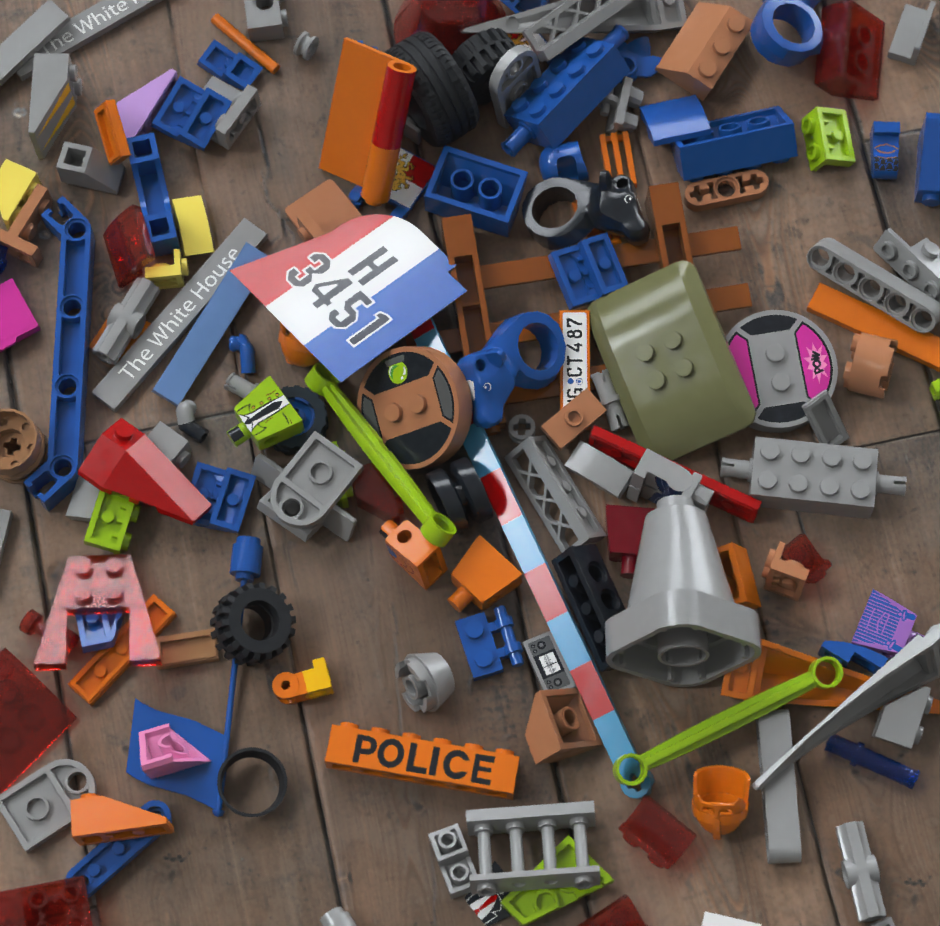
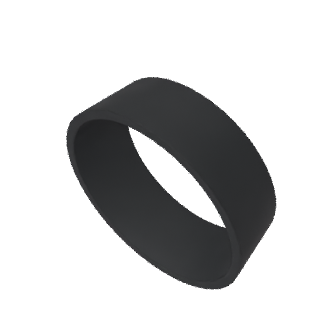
[217,747,287,817]

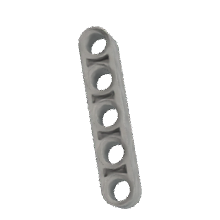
[807,238,940,333]
[756,709,802,864]

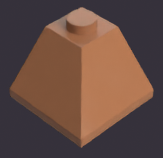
[525,688,602,764]

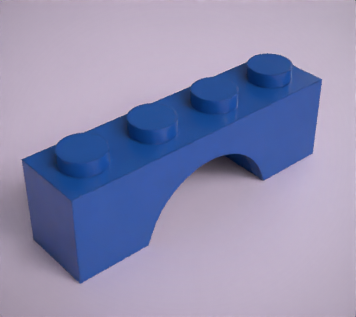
[126,132,181,258]

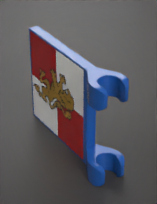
[349,147,436,220]

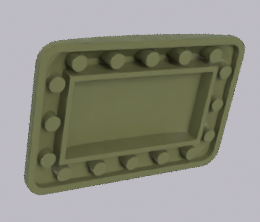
[587,260,756,461]

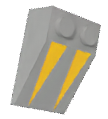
[28,53,82,159]

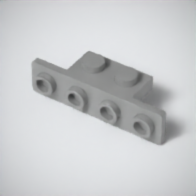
[873,228,940,303]
[251,453,357,542]

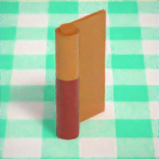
[319,37,417,206]

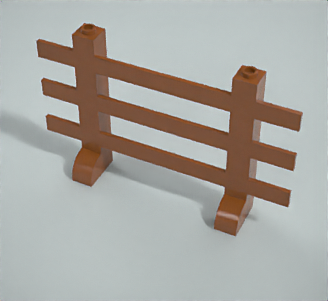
[405,182,752,436]

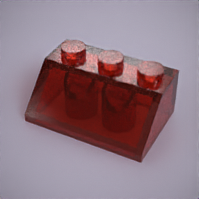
[814,0,885,101]

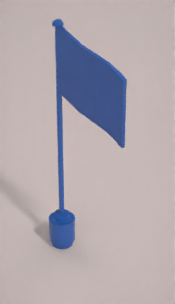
[126,536,263,817]

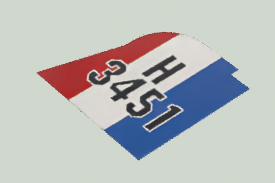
[230,214,467,382]

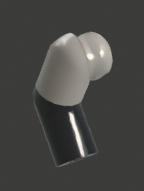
[176,400,209,443]

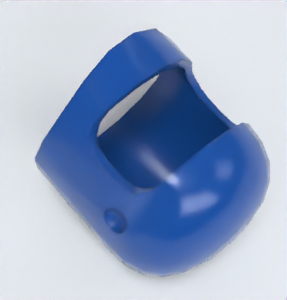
[539,140,589,181]

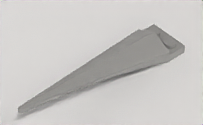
[461,0,687,34]
[751,623,940,790]

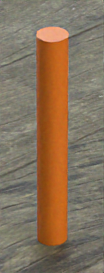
[211,13,280,74]

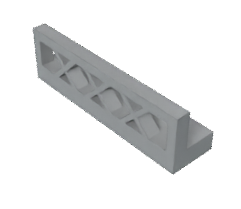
[522,0,634,62]
[504,435,607,553]

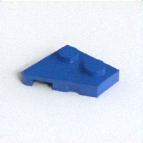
[71,583,132,653]

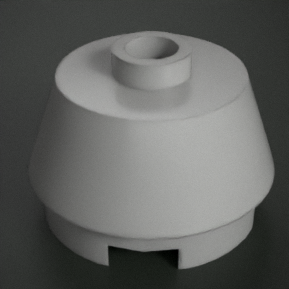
[395,652,455,713]

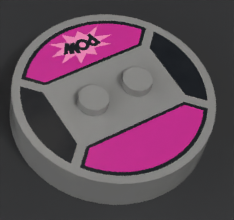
[726,310,838,433]

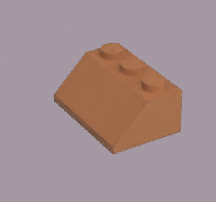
[655,1,752,101]

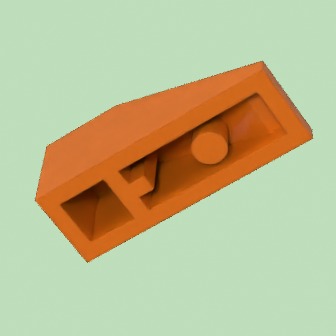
[70,793,174,846]

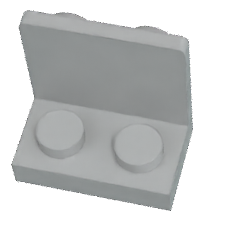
[203,76,261,150]

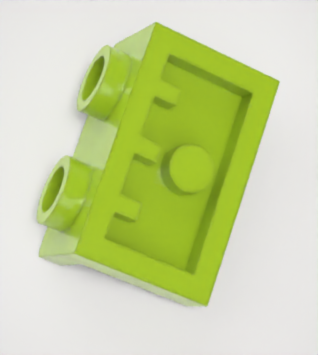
[801,106,856,172]
[84,490,141,558]

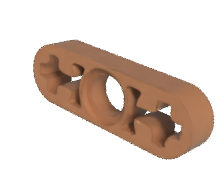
[684,169,769,212]

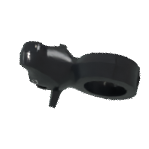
[522,170,650,250]

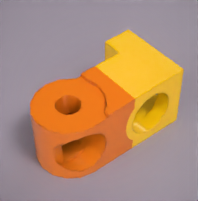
[272,657,334,705]

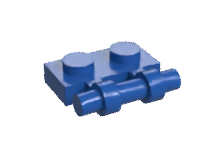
[455,605,524,681]

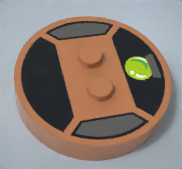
[357,346,472,470]

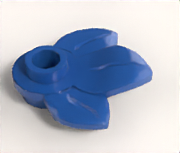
[618,36,662,83]

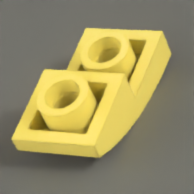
[171,195,214,257]

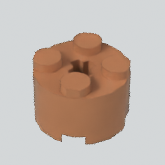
[843,332,898,399]

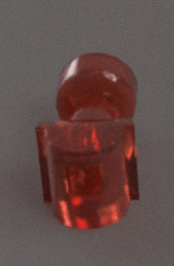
[19,609,80,659]

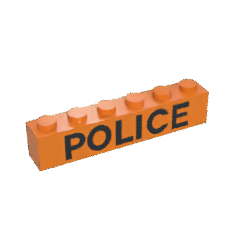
[325,722,520,800]

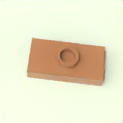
[540,388,607,451]

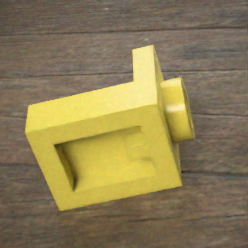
[145,249,189,289]

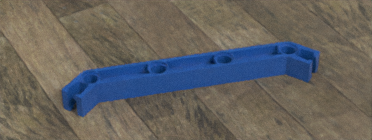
[24,196,96,512]

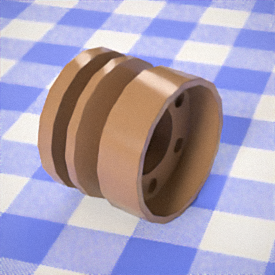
[0,409,48,484]

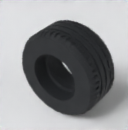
[385,31,480,147]

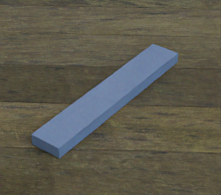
[152,242,268,407]

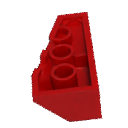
[77,418,212,525]

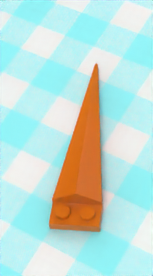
[720,638,940,714]

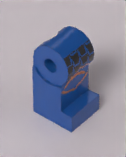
[870,121,900,180]

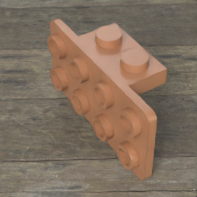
[285,179,362,242]

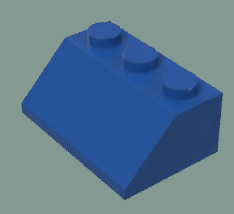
[424,145,528,238]

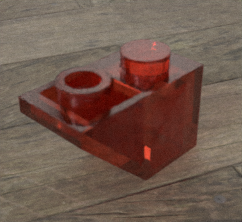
[352,463,404,526]

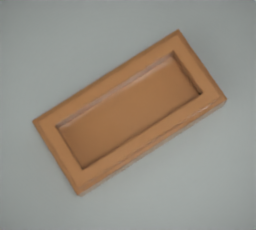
[153,628,220,670]

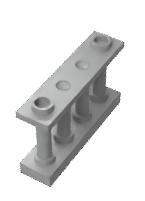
[466,801,601,897]

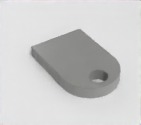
[489,45,542,129]
[270,431,364,529]
[0,759,97,854]

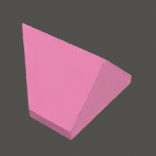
[139,723,211,779]

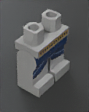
[626,448,714,513]

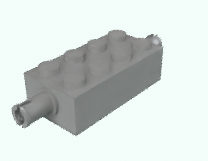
[720,436,907,519]

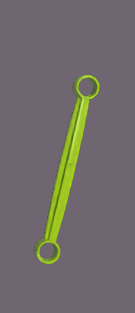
[304,363,457,547]
[613,656,843,786]

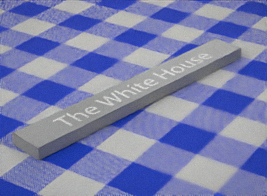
[16,0,163,81]
[91,218,268,413]

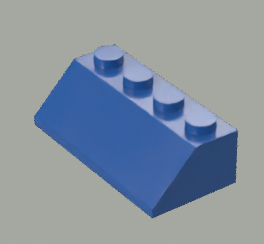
[670,106,798,182]

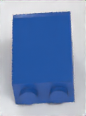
[914,112,940,206]

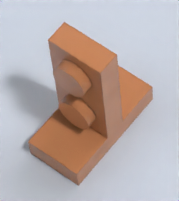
[0,184,52,268]

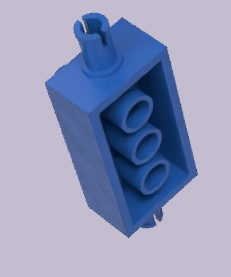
[501,24,631,157]

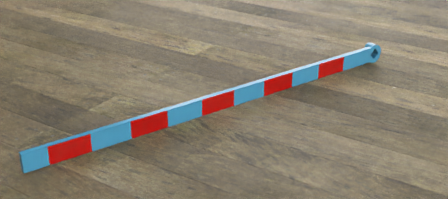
[411,317,655,799]

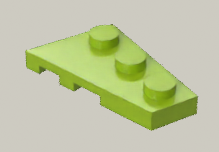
[500,835,614,926]

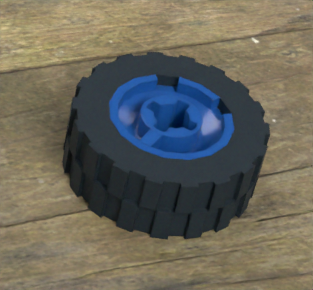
[273,385,329,456]

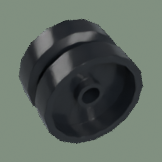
[425,456,493,535]

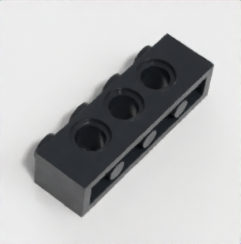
[551,544,625,672]

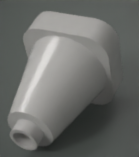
[605,495,761,687]

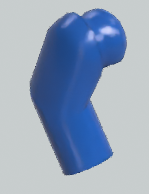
[229,334,256,374]

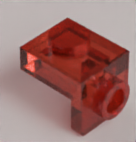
[781,534,832,584]

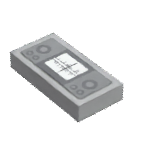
[522,631,576,690]

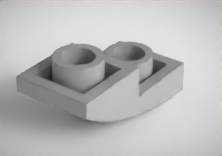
[564,440,634,499]
[428,823,477,899]

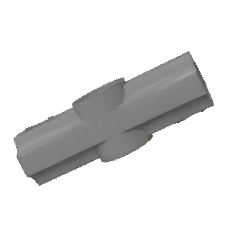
[92,277,160,365]
[835,821,886,923]

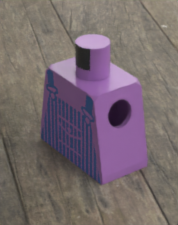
[851,589,925,660]

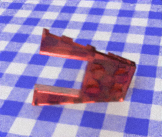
[34,554,162,671]

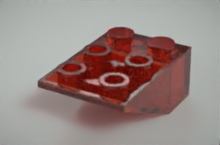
[0,875,93,926]

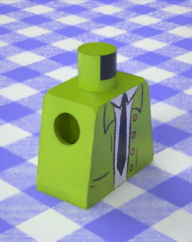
[226,376,305,450]

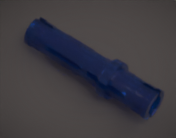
[824,734,920,790]

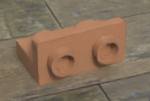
[761,541,810,601]

